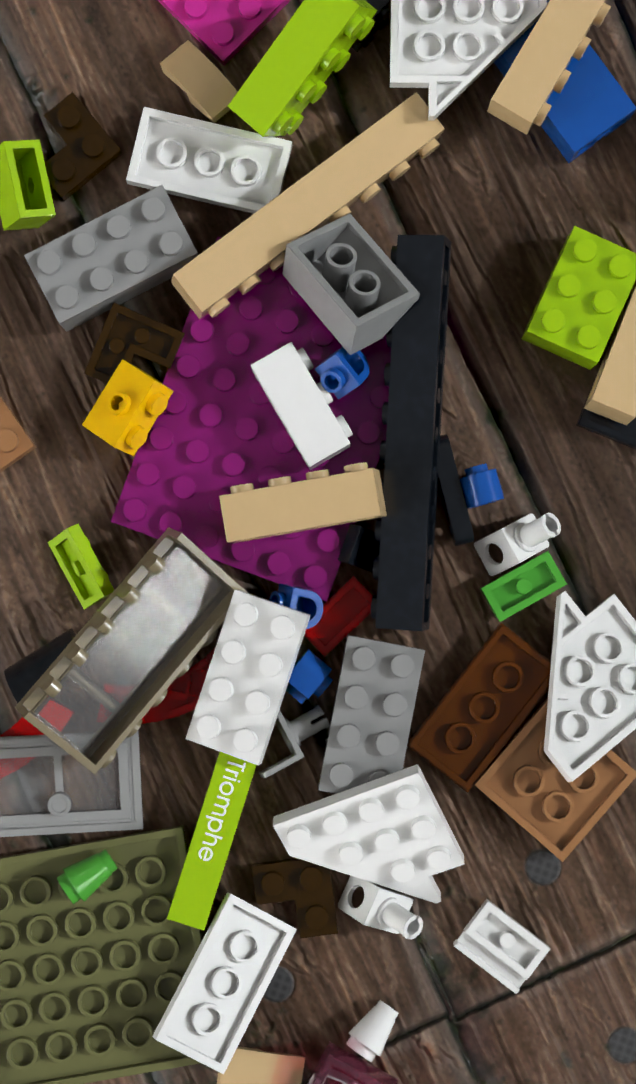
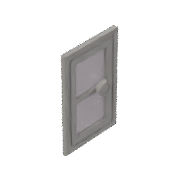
[0,730,143,837]

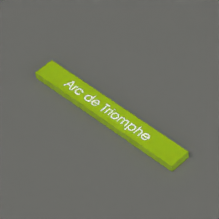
[167,752,256,930]

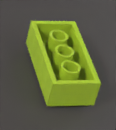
[227,0,377,137]

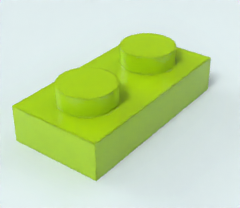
[48,524,114,610]

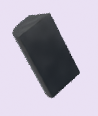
[4,628,92,703]

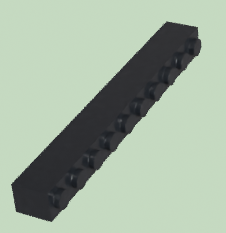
[371,235,452,631]

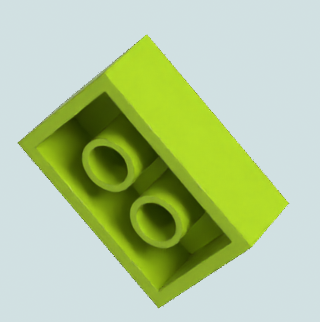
[521,226,636,370]

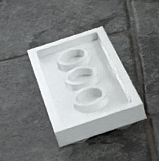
[126,107,293,214]
[185,590,311,765]
[152,892,297,1074]

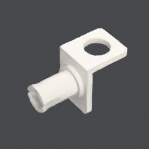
[474,513,561,576]
[338,876,423,940]

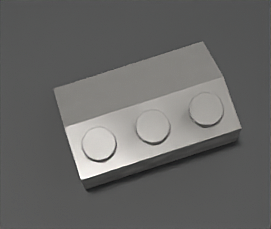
[282,213,420,355]

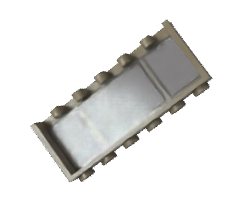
[15,527,248,774]

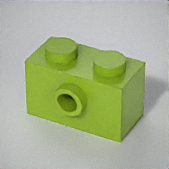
[0,139,56,231]

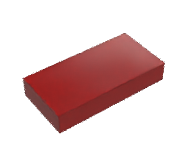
[304,576,373,657]

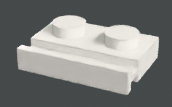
[453,899,550,994]

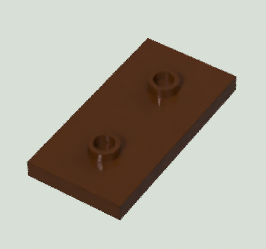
[407,623,551,793]

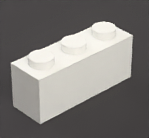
[251,342,353,470]

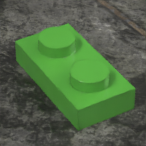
[479,551,567,622]

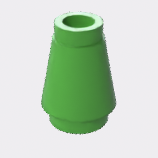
[57,849,118,904]

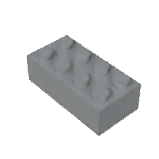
[24,185,198,332]
[318,635,425,794]

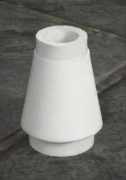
[346,1000,399,1062]

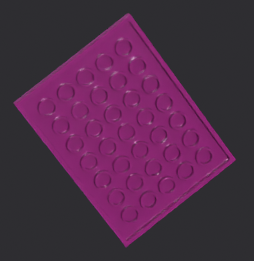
[111,236,391,602]

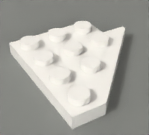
[390,0,547,121]
[544,591,636,782]
[273,764,465,903]

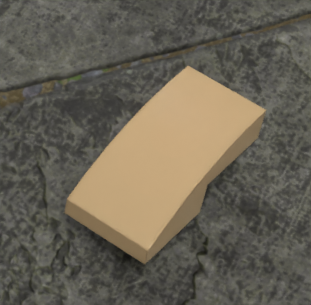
[160,40,238,123]
[216,1047,305,1084]

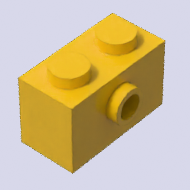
[82,359,174,456]

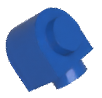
[315,347,370,400]
[460,463,505,510]
[269,583,323,629]
[286,649,333,704]

